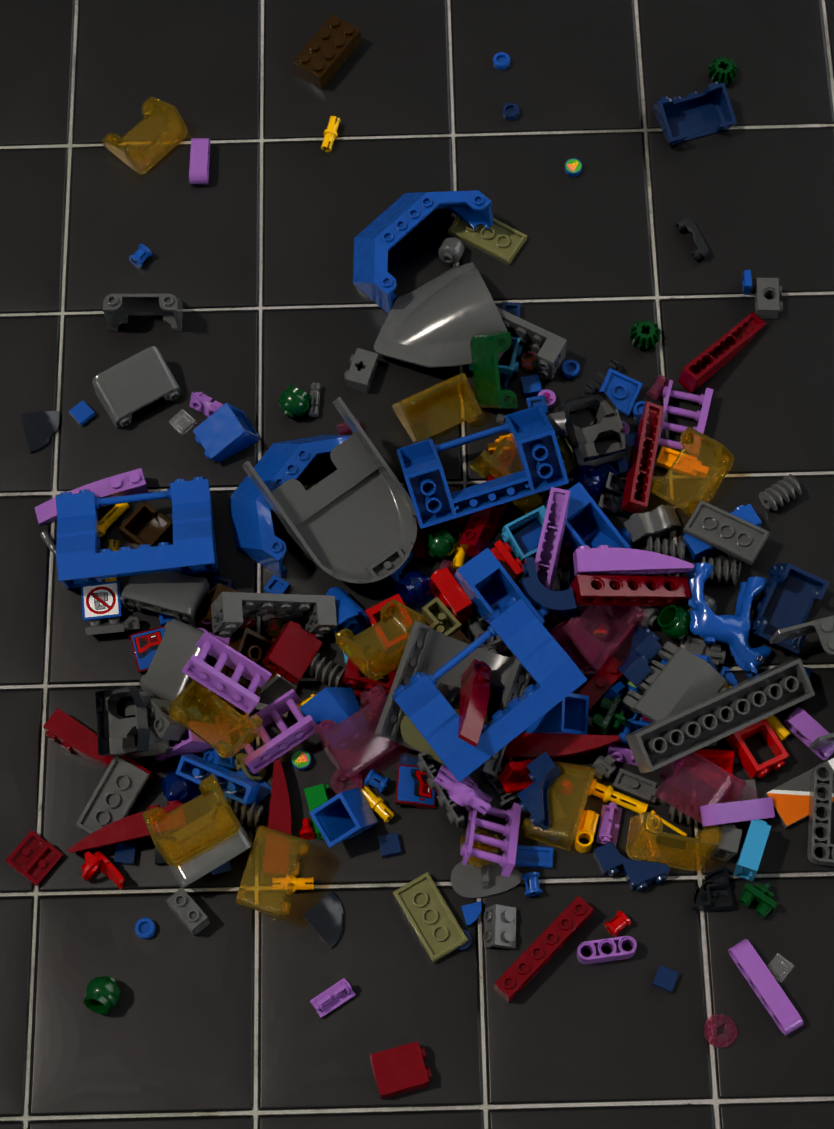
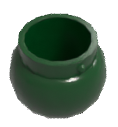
[278,384,311,418]
[425,525,459,559]
[658,605,691,639]
[84,976,120,1014]

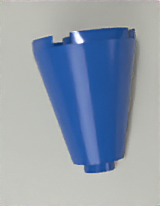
[326,587,370,640]

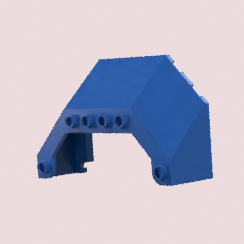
[353,190,494,314]
[228,435,352,578]

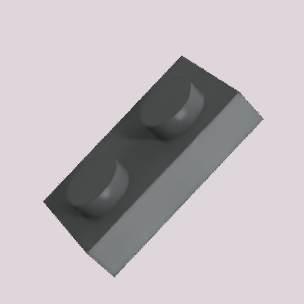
[483,904,516,950]

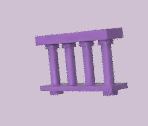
[656,380,714,458]
[181,631,272,714]
[227,689,320,774]
[460,792,521,877]

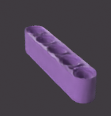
[700,797,775,826]
[728,939,804,1036]

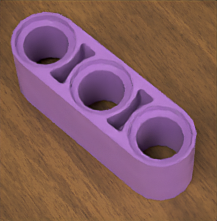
[189,138,210,184]
[784,707,834,761]
[577,936,637,964]

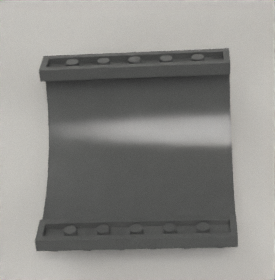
[375,621,530,777]

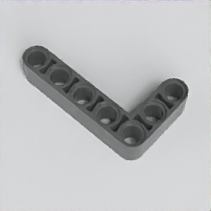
[807,763,834,866]

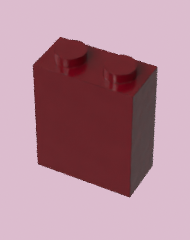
[262,621,322,685]
[369,1041,432,1099]

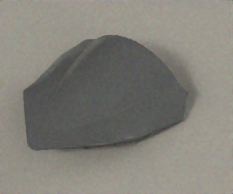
[374,262,512,368]

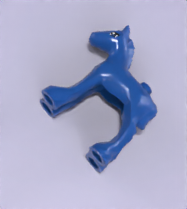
[687,563,771,678]

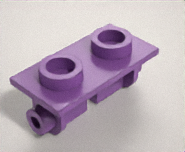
[189,392,223,417]
[607,743,637,766]
[596,802,622,847]
[310,978,356,1018]

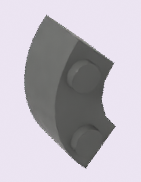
[624,505,682,543]

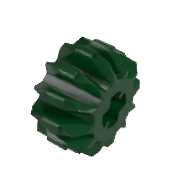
[708,56,737,86]
[629,318,661,351]

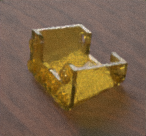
[236,825,310,918]

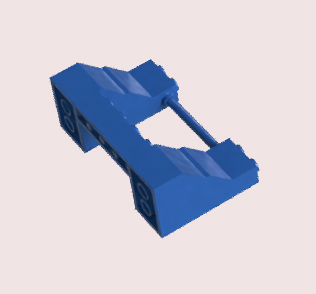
[396,405,569,529]
[55,476,219,589]
[454,482,632,625]
[392,596,587,782]

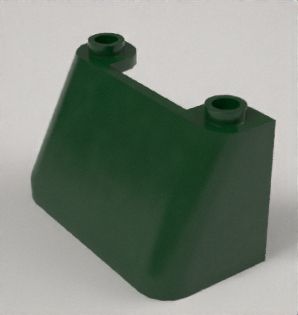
[470,331,518,409]

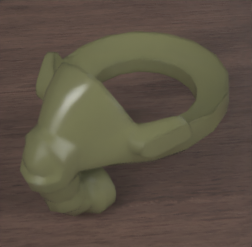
[235,753,266,781]

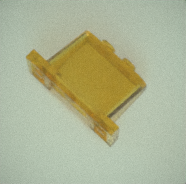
[469,437,543,514]

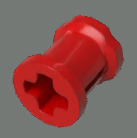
[604,910,631,937]

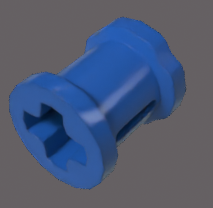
[129,244,152,268]
[364,769,390,794]
[521,872,543,897]

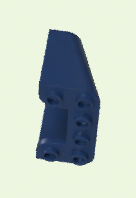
[652,82,737,145]
[749,563,829,654]

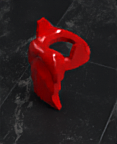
[81,851,125,890]

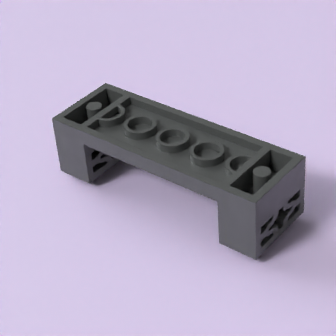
[497,307,567,380]
[211,592,337,640]

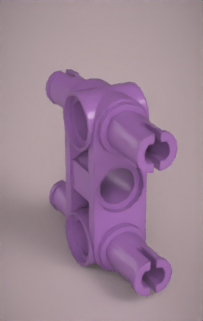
[433,764,493,815]

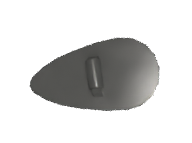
[450,859,523,899]

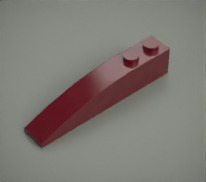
[678,312,766,393]
[621,401,664,514]
[578,656,625,716]
[458,659,491,747]
[43,708,154,782]
[503,733,621,762]
[263,758,296,878]
[68,800,189,853]

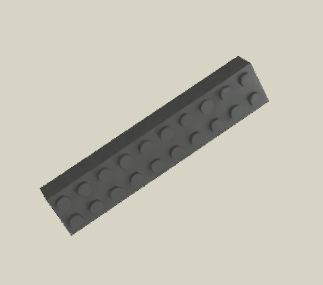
[625,658,815,773]

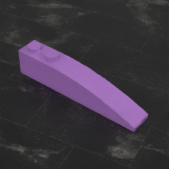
[34,468,149,525]
[527,487,571,603]
[573,545,694,576]

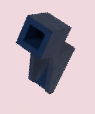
[617,625,663,686]
[517,751,562,831]
[593,842,670,891]

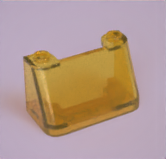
[101,96,187,174]
[391,373,482,443]
[650,426,735,517]
[335,599,426,681]
[169,680,263,758]
[522,761,596,851]
[142,774,240,866]
[626,812,723,871]

